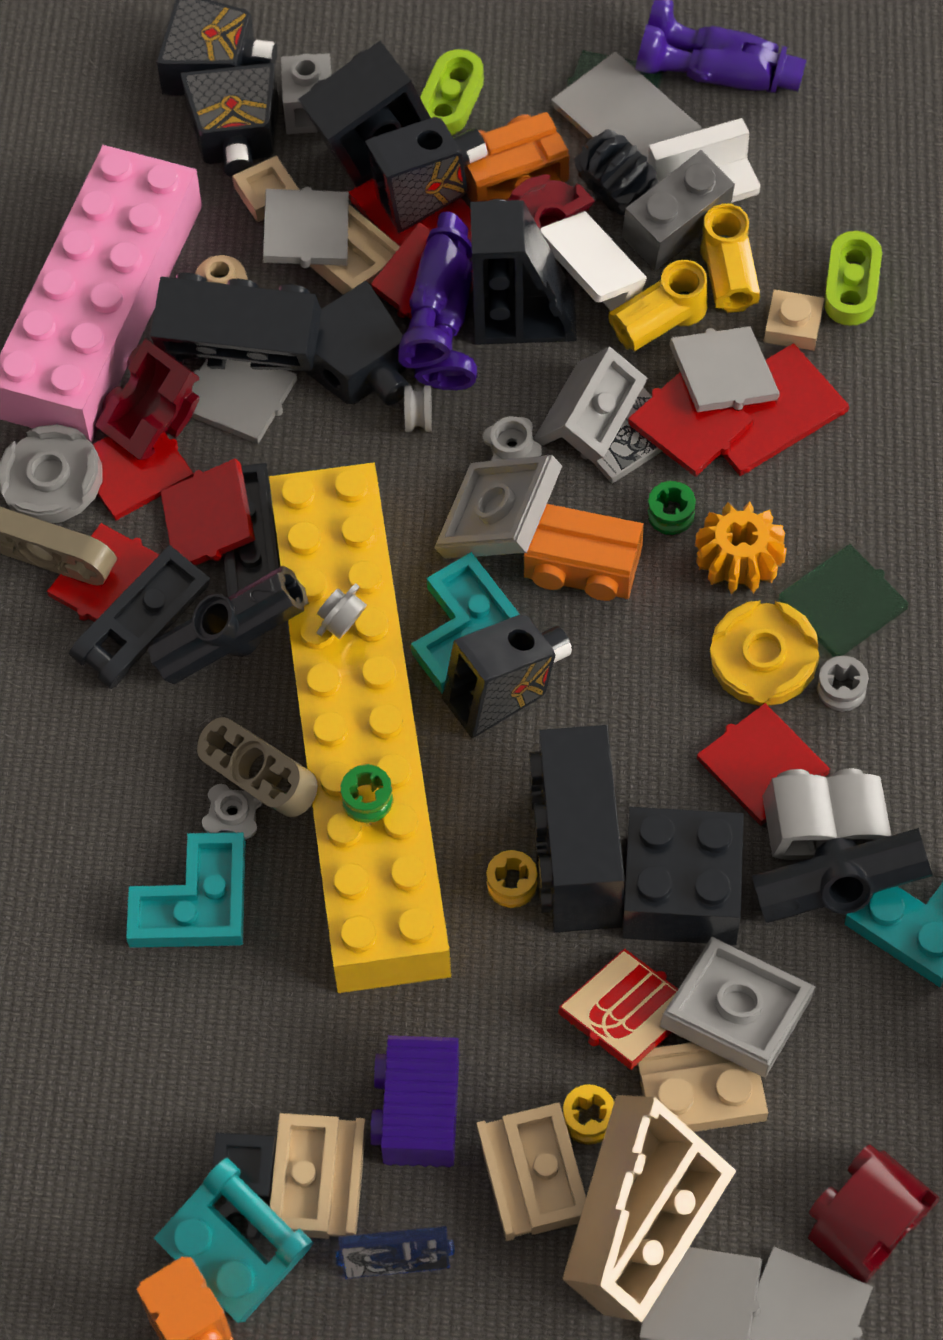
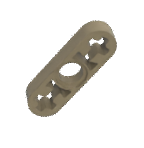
[0,507,117,585]
[197,717,318,817]

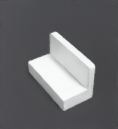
[648,118,760,203]
[540,211,647,311]

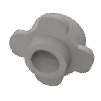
[483,416,542,461]
[316,583,367,639]
[202,784,262,839]

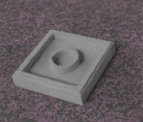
[435,455,562,559]
[660,937,816,1078]

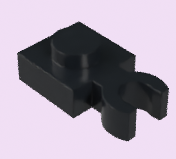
[212,1132,277,1240]

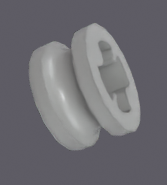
[404,385,432,433]
[817,656,869,712]

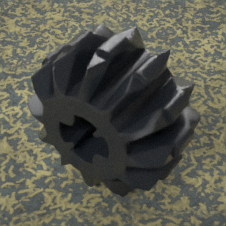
[574,129,659,216]

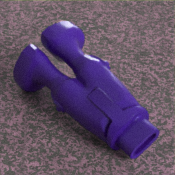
[635,0,807,93]
[398,212,477,390]

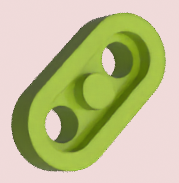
[420,49,484,135]
[824,231,882,326]

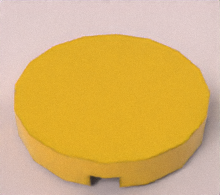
[710,600,819,706]

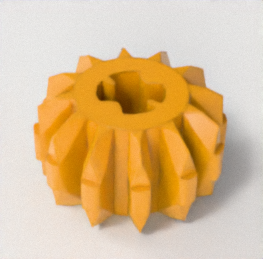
[695,501,787,594]

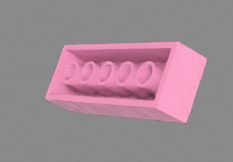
[0,145,202,443]

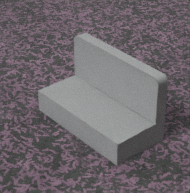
[534,346,648,462]

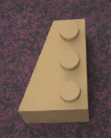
[562,1095,736,1322]

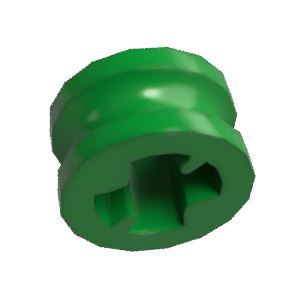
[647,481,696,535]
[340,764,393,823]

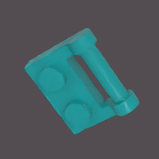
[154,1158,314,1323]

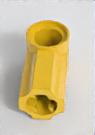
[700,203,760,313]
[609,260,707,352]

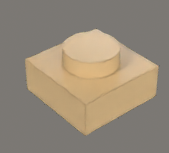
[233,156,299,222]
[764,290,824,351]

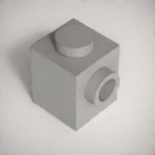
[281,53,332,134]

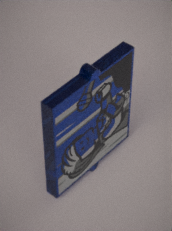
[336,1226,455,1279]

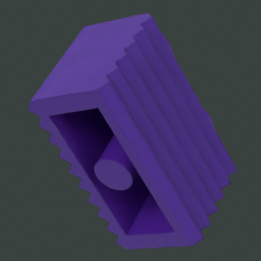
[371,1035,460,1168]

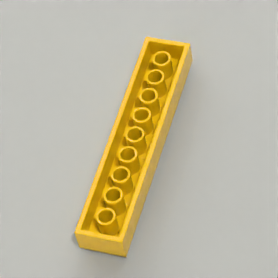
[269,462,451,993]

